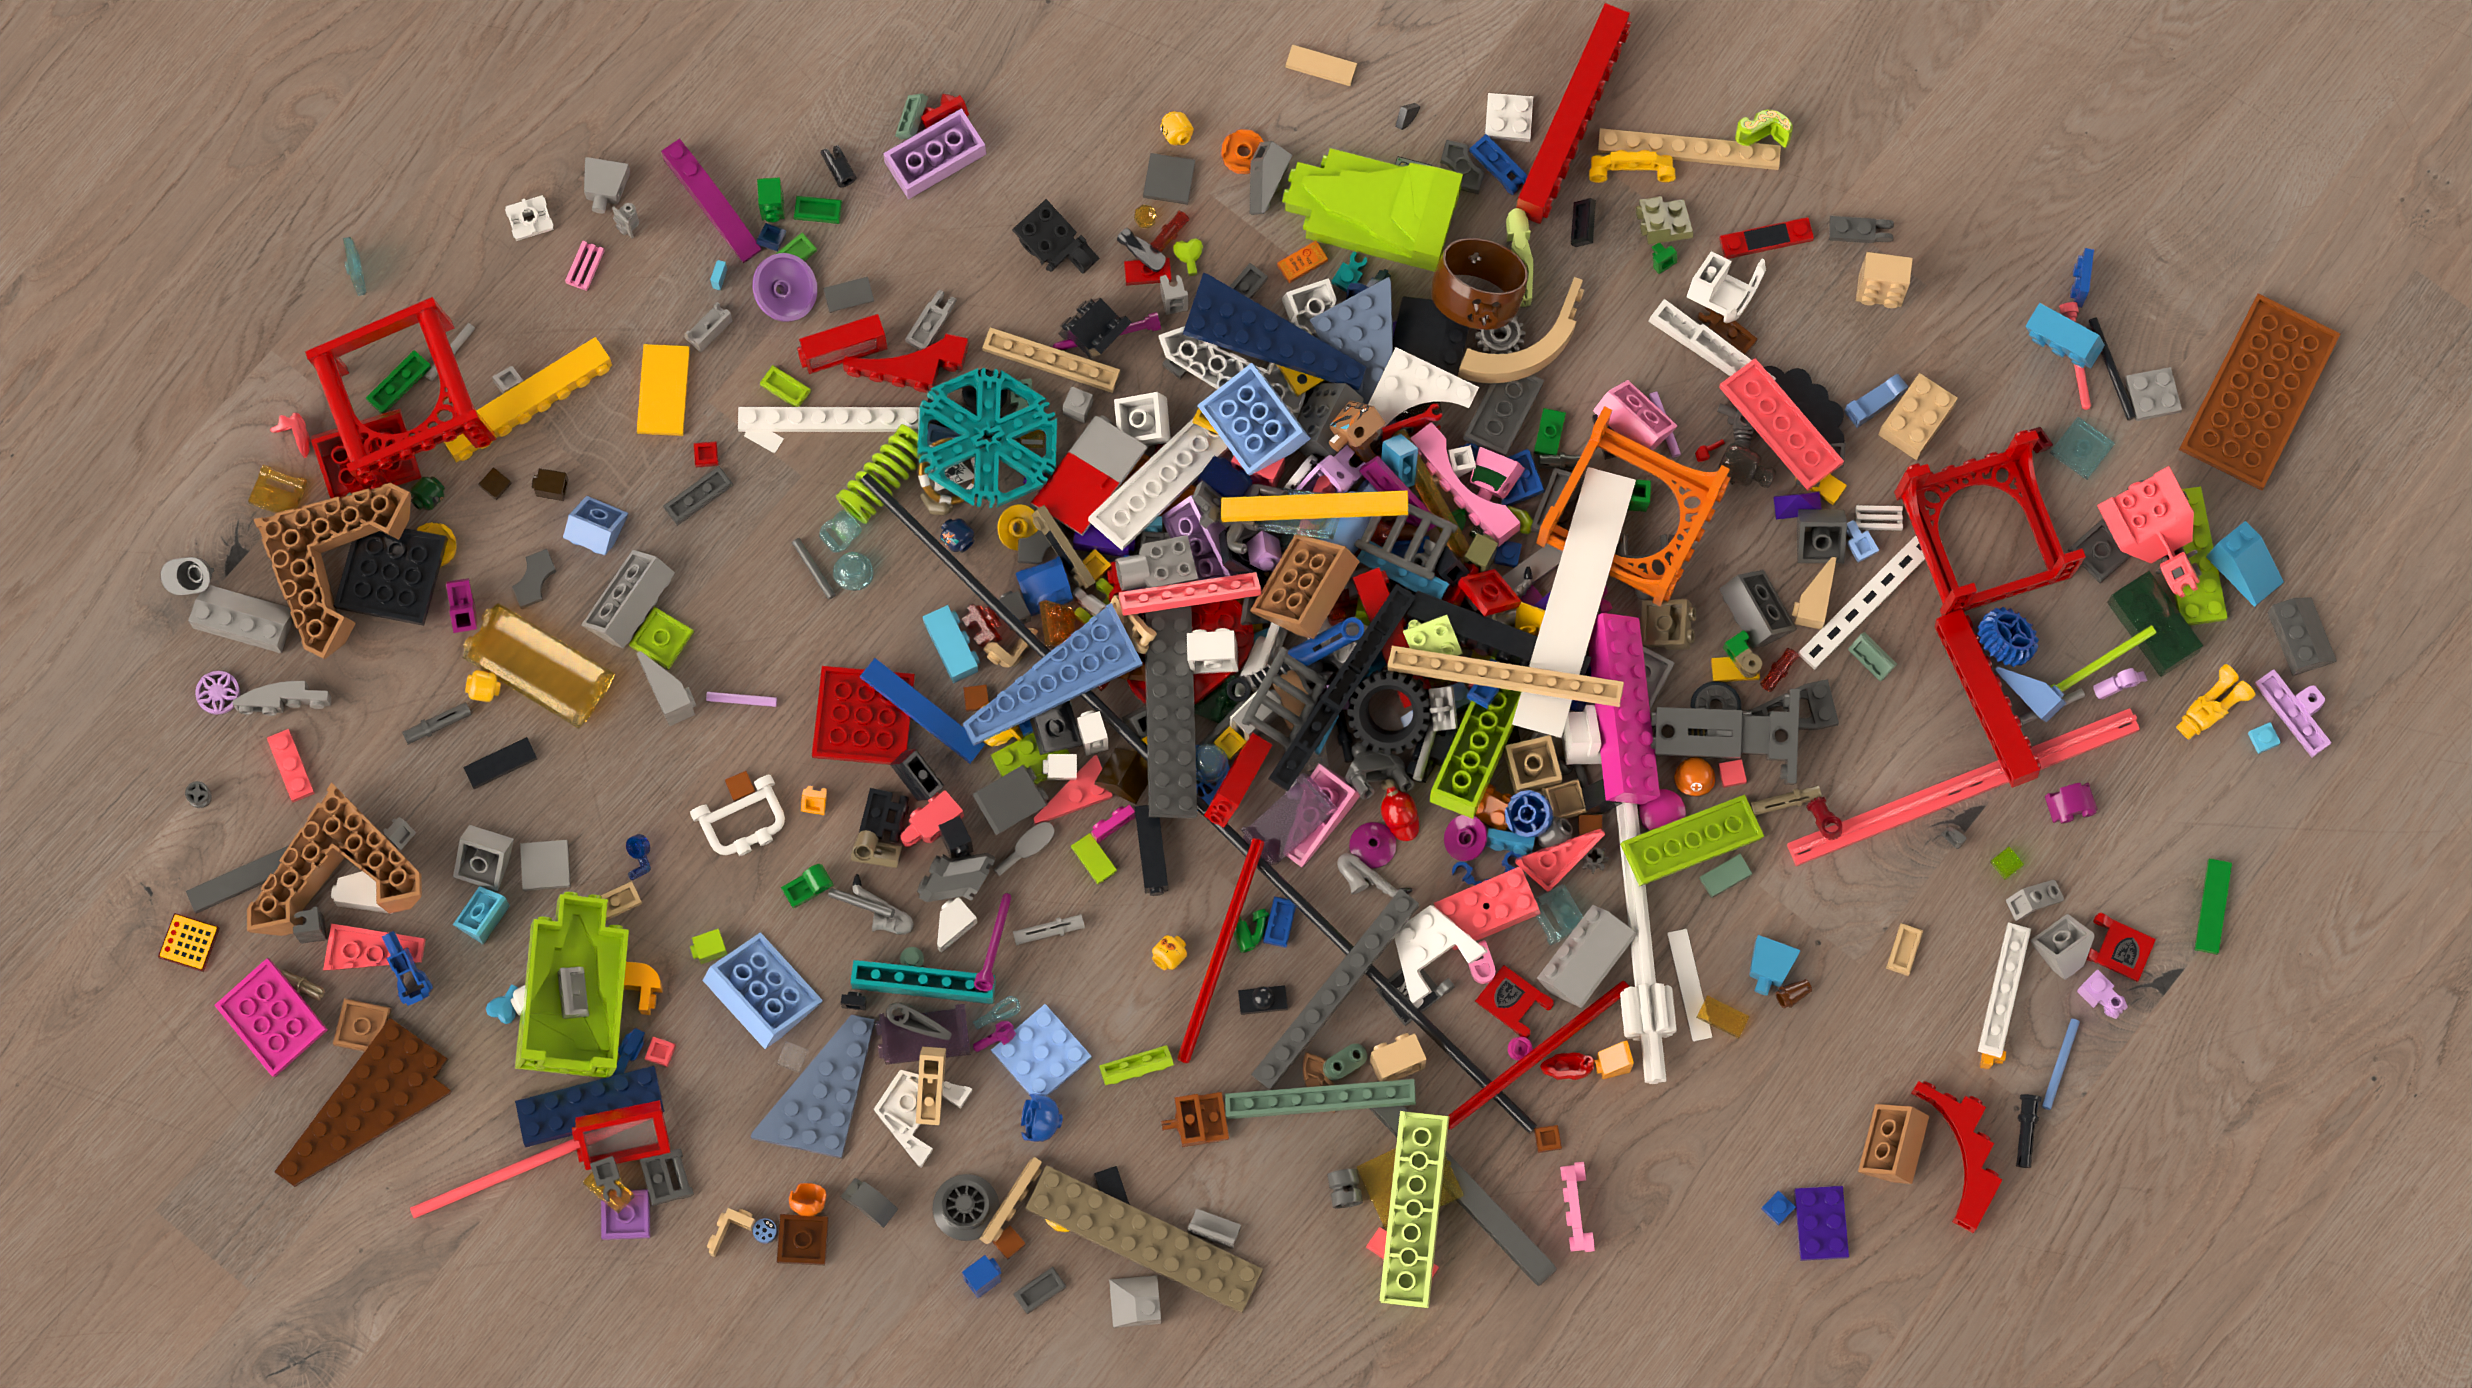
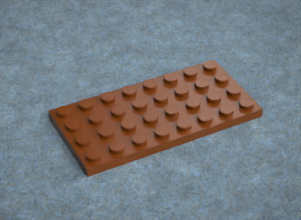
[2179,293,2341,491]

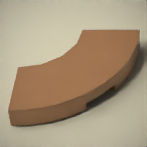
[1303,1052,1335,1113]

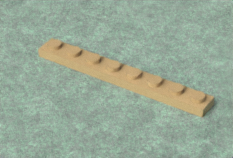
[1598,128,1781,170]

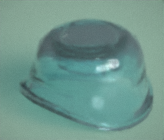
[833,552,873,591]
[1195,744,1228,784]

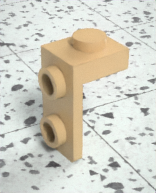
[983,628,1038,667]
[707,1208,756,1257]

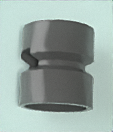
[1327,1169,1363,1209]

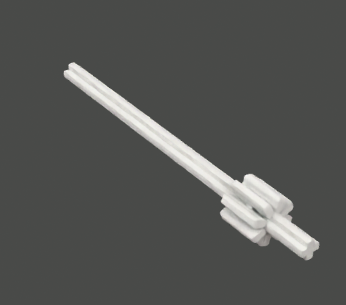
[1616,802,1677,1084]

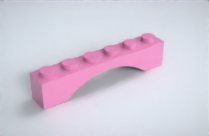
[1410,422,1520,547]

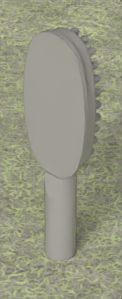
[993,822,1054,876]

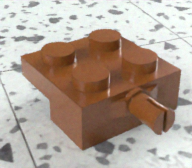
[1161,1092,1229,1147]

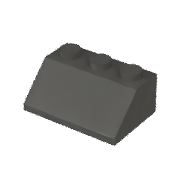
[1719,570,1797,649]
[2267,597,2337,676]

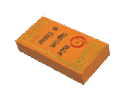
[1277,241,1328,284]

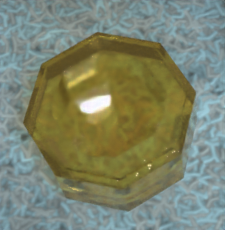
[1134,204,1156,228]

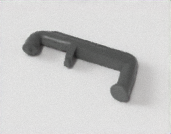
[1227,484,1288,554]

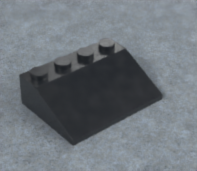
[1393,296,1472,377]

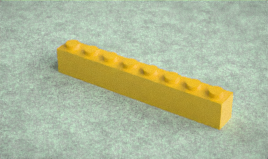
[443,337,612,463]

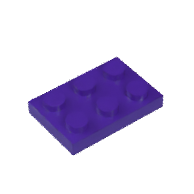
[1794,1186,1849,1261]

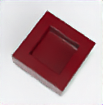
[2028,427,2053,454]

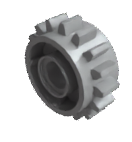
[1475,316,1525,354]

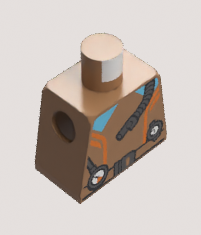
[1329,401,1385,451]

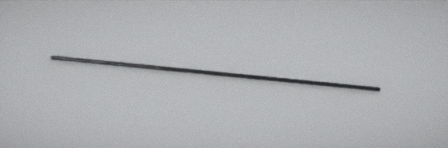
[860,473,1537,1133]

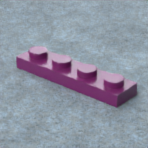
[1359,456,1436,532]

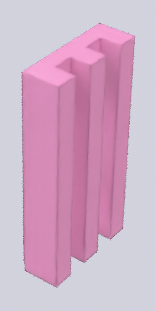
[565,241,605,291]

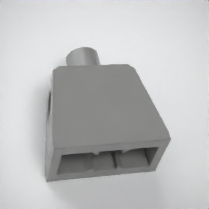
[584,157,630,214]

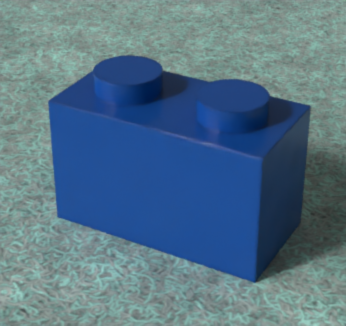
[962,1255,1002,1298]

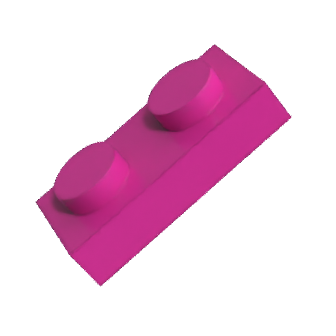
[1091,805,1135,843]

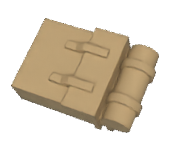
[1537,779,1587,819]

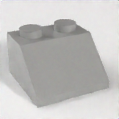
[453,825,514,891]

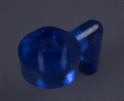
[626,834,651,880]

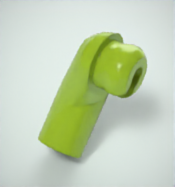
[1508,505,1533,534]

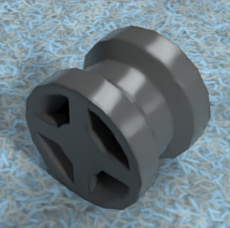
[185,781,212,808]

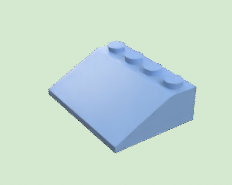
[1197,363,1311,476]
[702,932,823,1049]

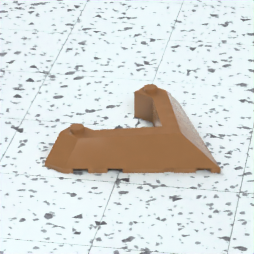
[254,483,411,659]
[247,782,422,936]

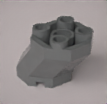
[917,853,996,902]

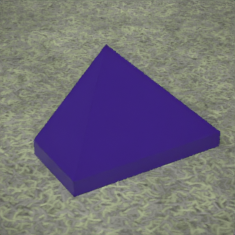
[1773,491,1821,520]

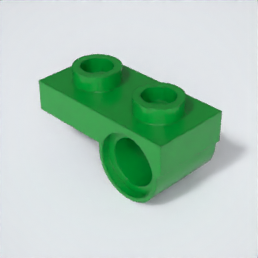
[781,864,834,909]

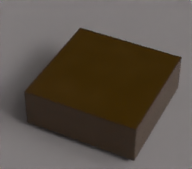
[478,467,512,500]

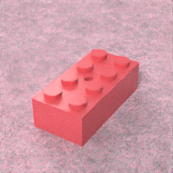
[1434,866,1541,951]

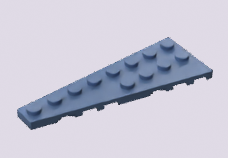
[963,603,1142,746]

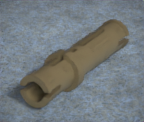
[1750,785,1822,816]

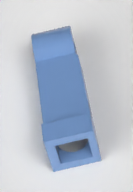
[1845,374,1909,428]

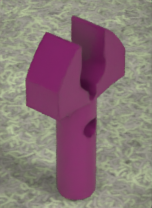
[973,1021,1016,1052]

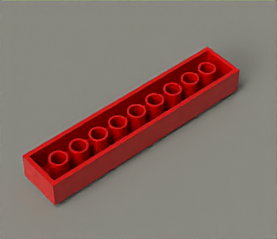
[1516,3,1632,224]

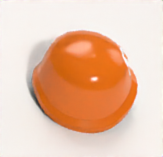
[1674,757,1715,796]

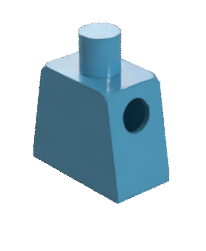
[1749,935,1800,996]

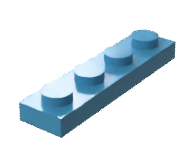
[1357,541,1450,599]

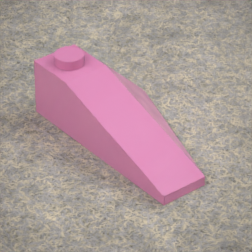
[1283,764,1360,868]

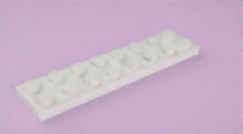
[1088,419,1229,550]

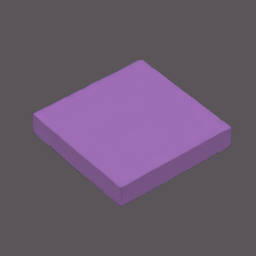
[601,1189,650,1240]

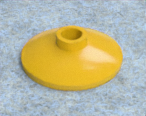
[997,504,1038,551]

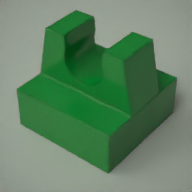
[1652,243,1677,274]

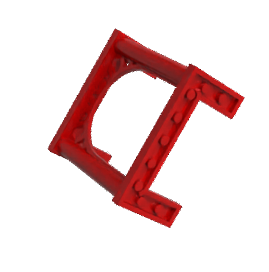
[305,297,497,490]
[1894,430,2086,616]

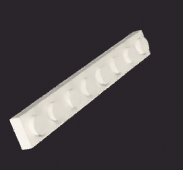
[738,407,919,432]

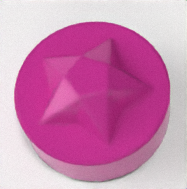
[1508,1037,1533,1061]

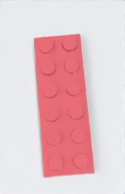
[1719,358,1844,491]

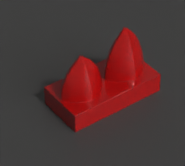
[921,94,969,129]

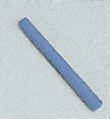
[2042,1019,2080,1110]

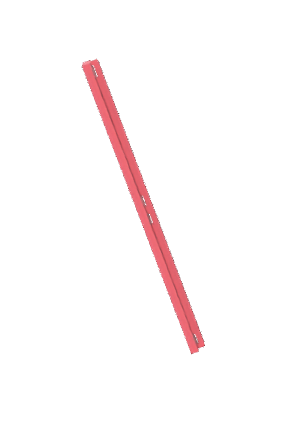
[1787,708,2140,866]

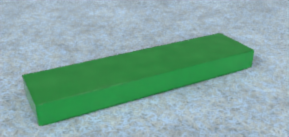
[2194,858,2232,955]

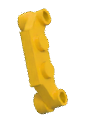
[1589,150,1676,183]

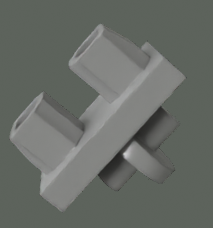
[1429,686,1458,731]

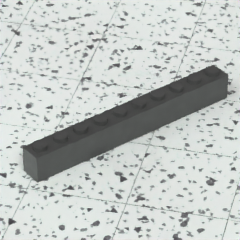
[1251,889,1420,1090]

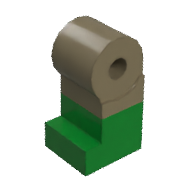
[1723,630,1762,678]

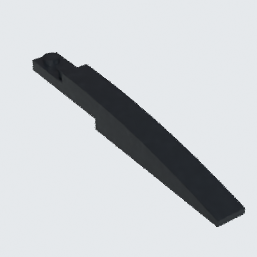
[1268,584,1416,792]

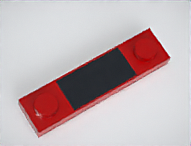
[1719,217,1814,259]

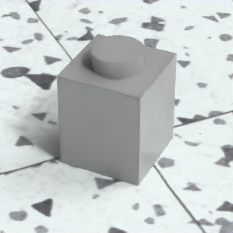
[1063,386,1093,423]

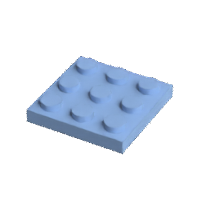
[991,1004,1092,1096]

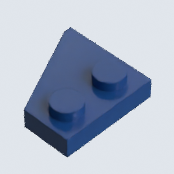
[1502,449,1545,508]

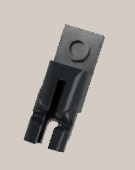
[1406,718,1461,783]

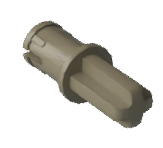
[281,969,325,1001]

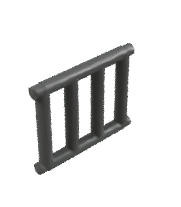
[1354,503,1458,581]
[1242,647,1329,751]

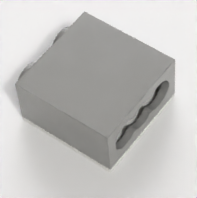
[1230,689,1282,741]

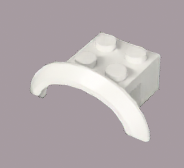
[1687,251,1766,324]

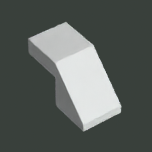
[1426,445,1476,486]

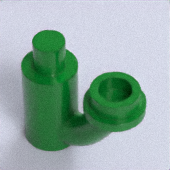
[1233,909,1270,953]

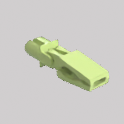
[1506,208,1533,307]

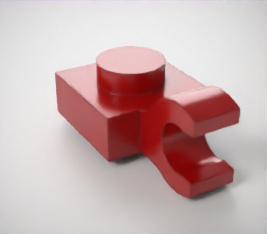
[1107,562,1125,603]

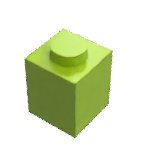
[690,928,728,965]

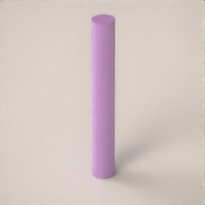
[1649,392,1681,458]
[706,692,777,707]

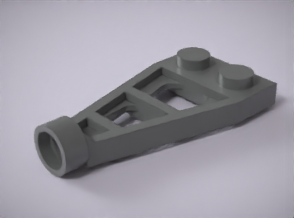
[1742,679,1839,730]

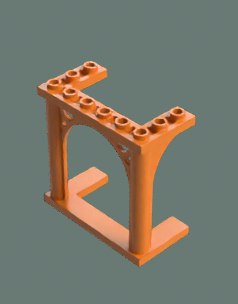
[1536,406,1731,607]

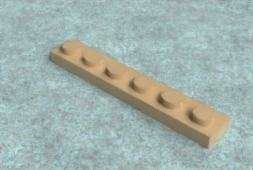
[982,327,1120,393]

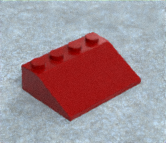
[311,409,422,499]

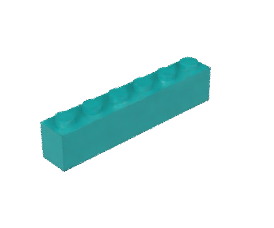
[851,960,996,1004]

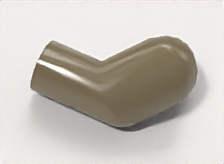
[920,492,953,516]

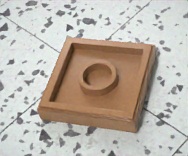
[333,998,391,1052]

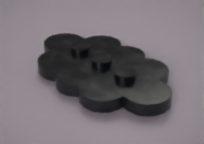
[1764,366,1845,444]

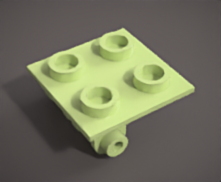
[1403,615,1463,656]

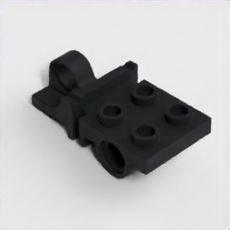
[1012,199,1100,274]

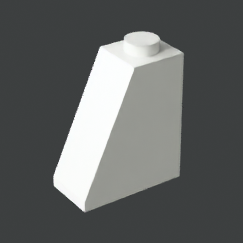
[331,871,393,914]

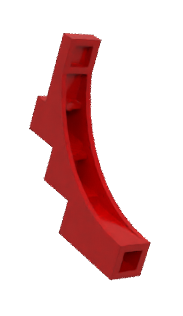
[1911,1081,2002,1233]

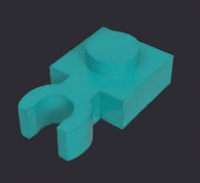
[1331,251,1367,292]

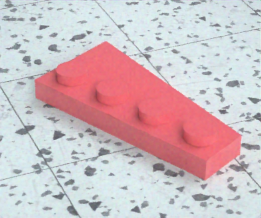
[323,924,426,971]

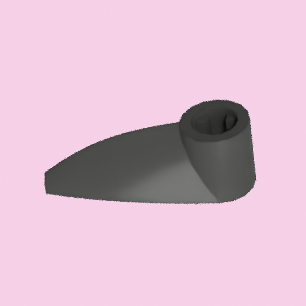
[886,1002,952,1040]

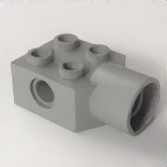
[1116,535,1198,591]

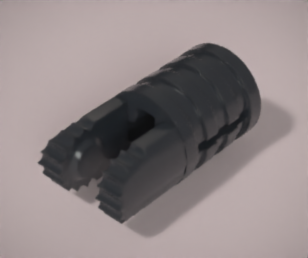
[820,145,857,188]

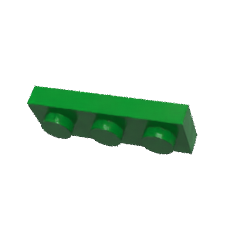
[366,350,432,414]

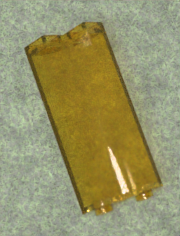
[462,603,615,729]

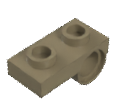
[851,830,902,868]

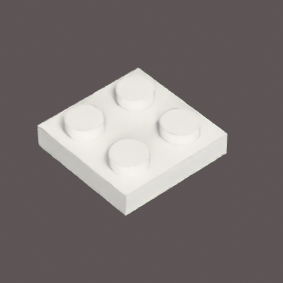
[1485,93,1533,142]

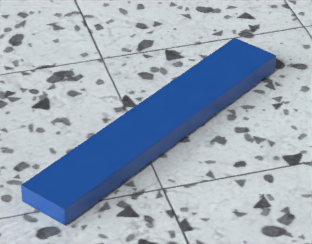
[860,658,985,764]

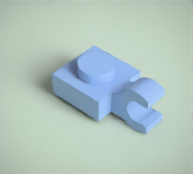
[1846,520,1879,563]

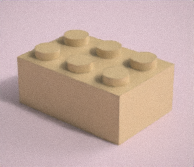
[1856,252,1913,308]
[1878,373,1958,460]

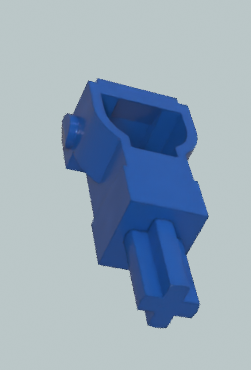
[382,931,433,1006]

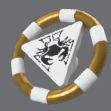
[918,437,975,505]

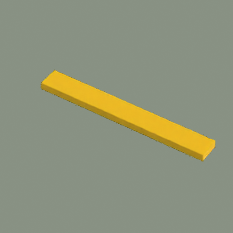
[1221,491,1408,522]

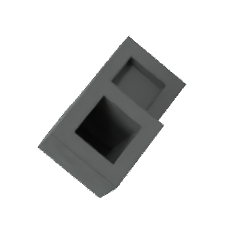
[840,1178,898,1228]

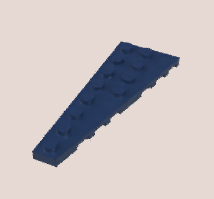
[1183,273,1366,391]

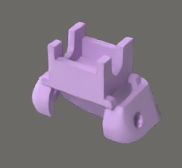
[1293,445,1365,495]

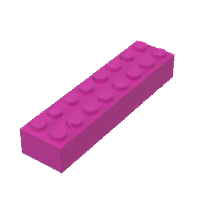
[1588,613,1660,804]

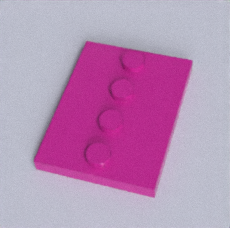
[214,958,328,1077]

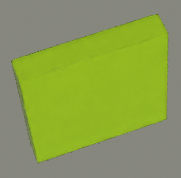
[629,606,694,670]

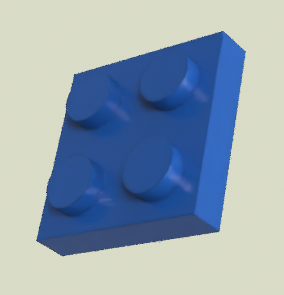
[2070,248,2094,308]

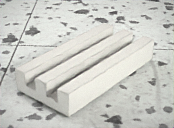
[1855,505,1903,531]

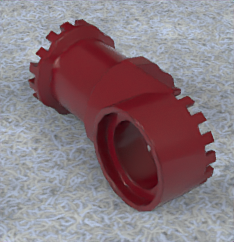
[1806,796,1842,840]

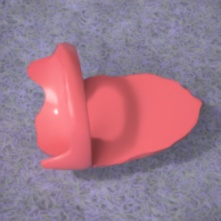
[270,413,310,458]

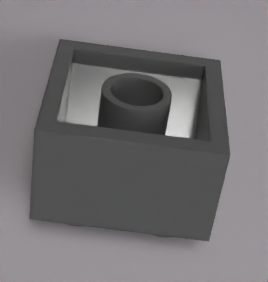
[1797,509,1847,563]

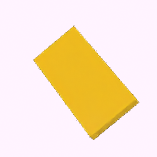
[637,344,690,436]

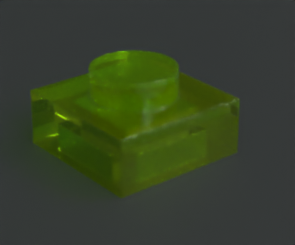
[1990,846,2024,880]

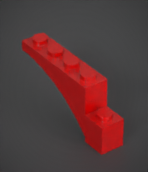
[843,333,969,393]

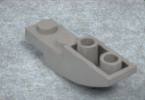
[233,681,332,716]

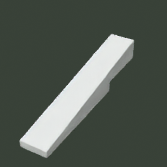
[1648,299,1776,380]

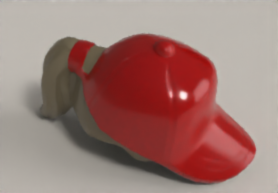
[1380,779,1419,841]

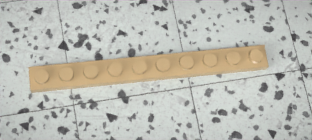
[1387,646,1624,707]

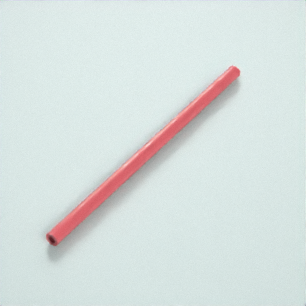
[410,1118,651,1219]

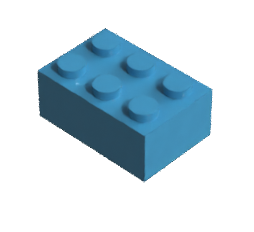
[2025,303,2105,369]

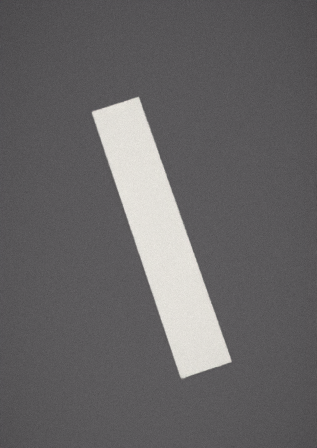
[1512,467,1636,738]

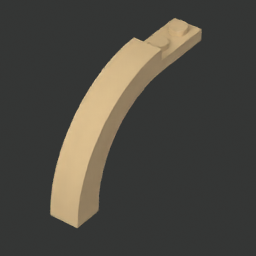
[1458,277,1584,383]

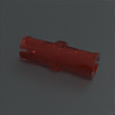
[1150,210,1190,253]
[1760,648,1799,692]

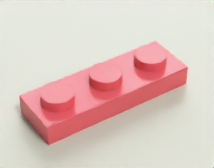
[267,729,315,802]

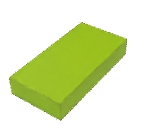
[760,365,811,407]
[1071,833,1117,885]

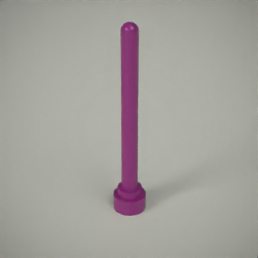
[1053,312,1161,351]
[974,893,1011,991]

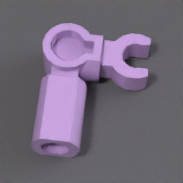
[2093,668,2147,699]

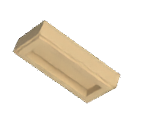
[1886,923,1923,976]

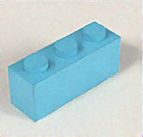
[923,605,980,683]

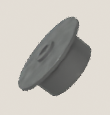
[933,1174,1000,1241]

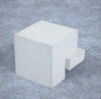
[1561,705,1602,765]

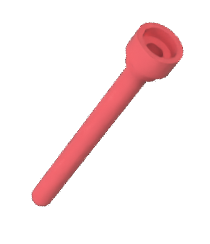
[2059,302,2091,410]

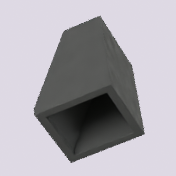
[972,764,1049,835]

